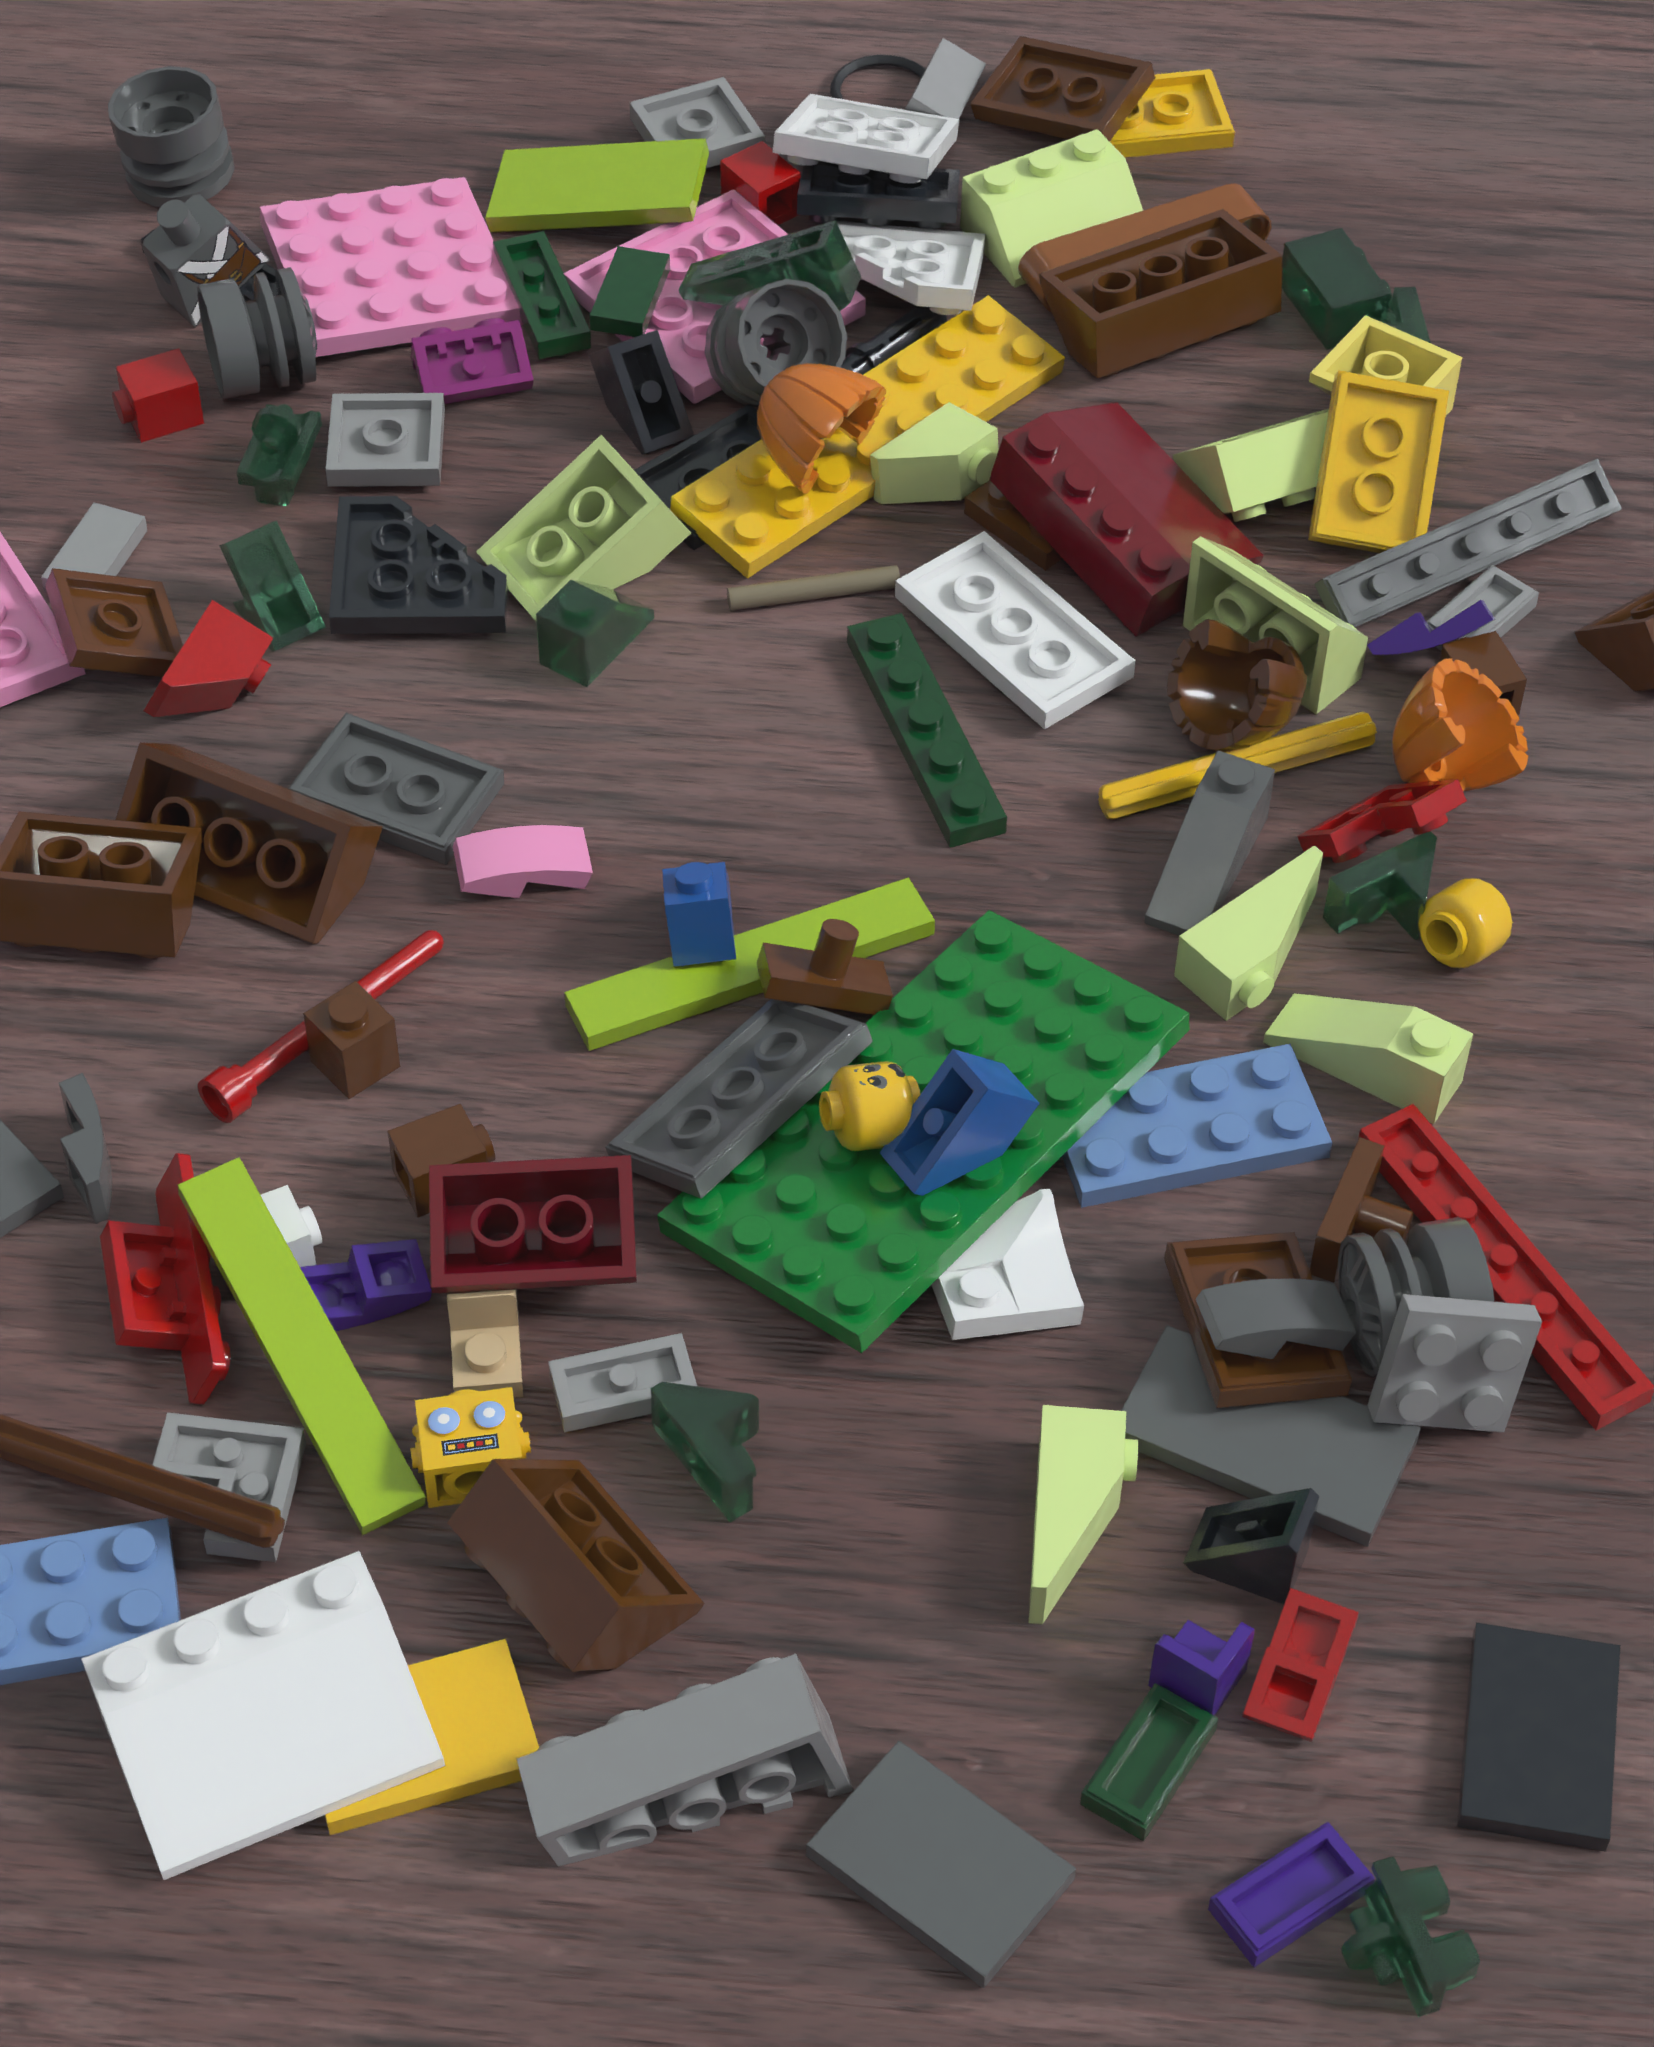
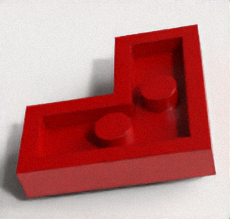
[1297,779,1467,863]

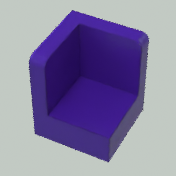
[1148,1620,1255,1716]

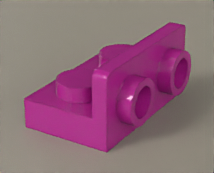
[410,318,534,404]

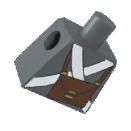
[142,194,270,328]

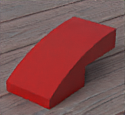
[1243,1588,1359,1742]

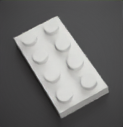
[895,531,1135,730]

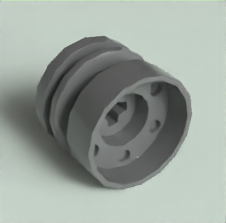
[108,66,235,207]
[197,267,317,400]
[705,279,847,407]
[1338,1217,1494,1377]

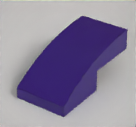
[1367,600,1496,655]
[300,1239,432,1331]

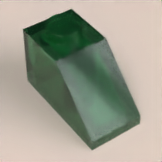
[536,579,654,687]

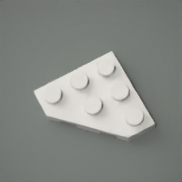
[821,221,985,315]

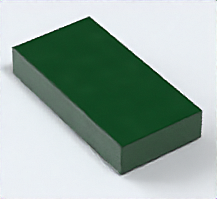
[590,246,670,337]
[1080,1683,1218,1842]

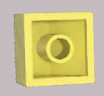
[1309,315,1462,417]

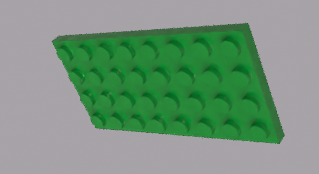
[657,910,1190,1354]

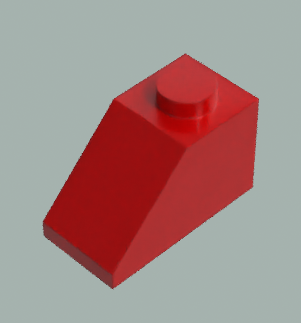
[143,600,273,717]

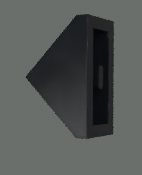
[1183,1488,1320,1605]

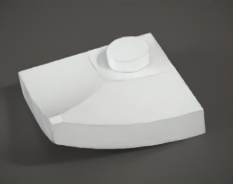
[932,1189,1084,1340]

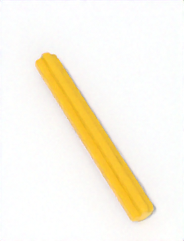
[1098,712,1377,820]

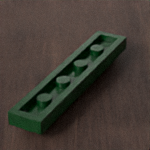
[847,613,1007,848]

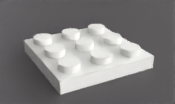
[773,94,959,183]

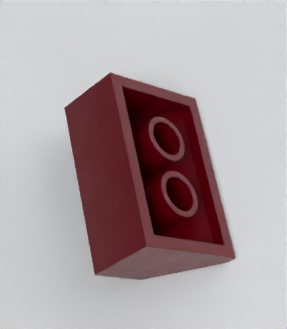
[429,1155,637,1293]

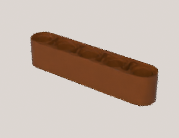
[1018,183,1272,312]

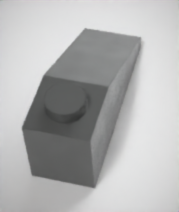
[1144,750,1275,936]

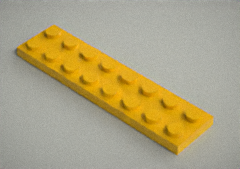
[670,295,1065,579]

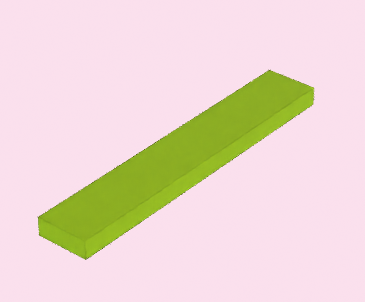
[564,877,935,1051]
[178,1157,425,1536]

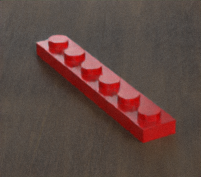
[1358,1104,1654,1431]

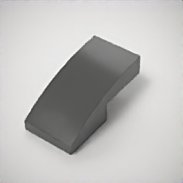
[59,1073,112,1224]
[1196,1278,1356,1359]

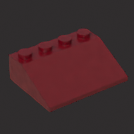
[989,402,1264,637]

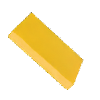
[1110,69,1235,158]
[1308,370,1449,553]
[325,1639,539,1835]

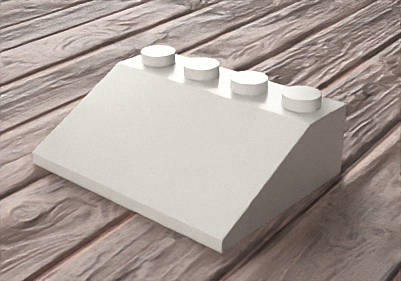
[82,1551,445,1880]

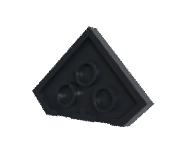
[329,496,508,634]

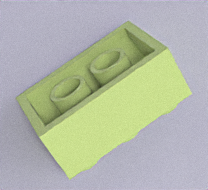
[960,129,1143,288]
[1173,409,1329,522]
[1183,536,1368,715]

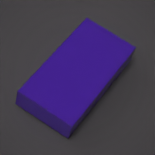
[1208,1822,1375,1968]

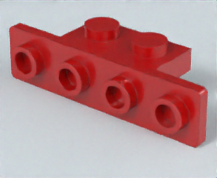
[100,1153,231,1405]

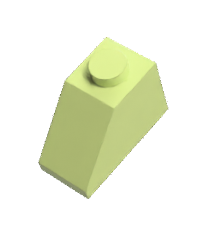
[870,402,999,504]

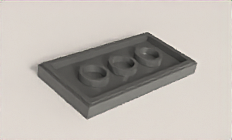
[605,999,873,1199]
[1121,1325,1421,1547]

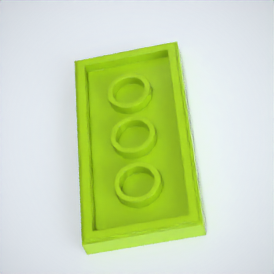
[485,138,709,232]

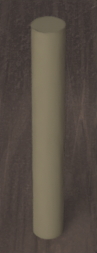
[727,565,900,611]

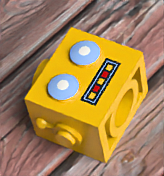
[410,1387,531,1508]

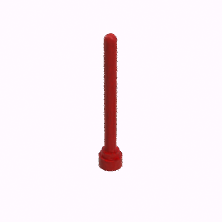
[198,930,444,1123]

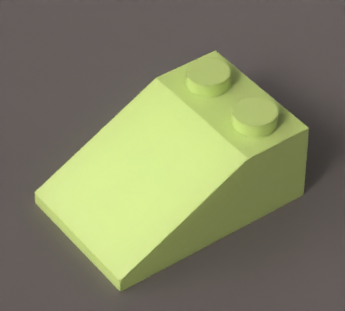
[476,435,691,625]

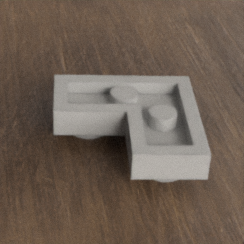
[153,1412,306,1562]

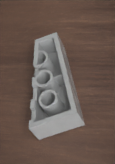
[517,1654,853,1867]

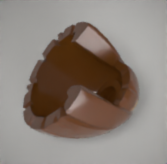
[1167,619,1307,751]

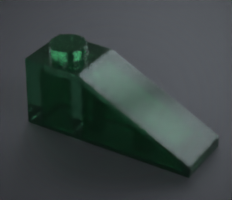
[678,220,861,311]

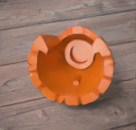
[757,363,886,494]
[1393,658,1528,791]

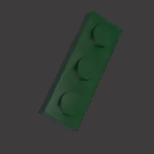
[493,231,591,359]

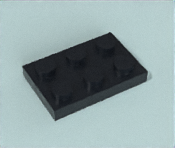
[797,162,960,229]

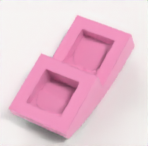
[453,825,593,898]

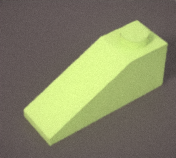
[1174,845,1323,1021]
[1263,993,1473,1124]
[1029,1405,1138,1624]

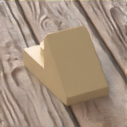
[447,1289,524,1398]

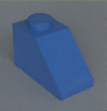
[662,862,736,967]
[880,1049,1040,1196]

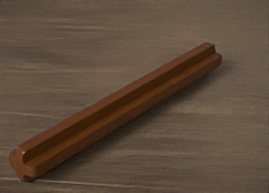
[0,1414,285,1548]

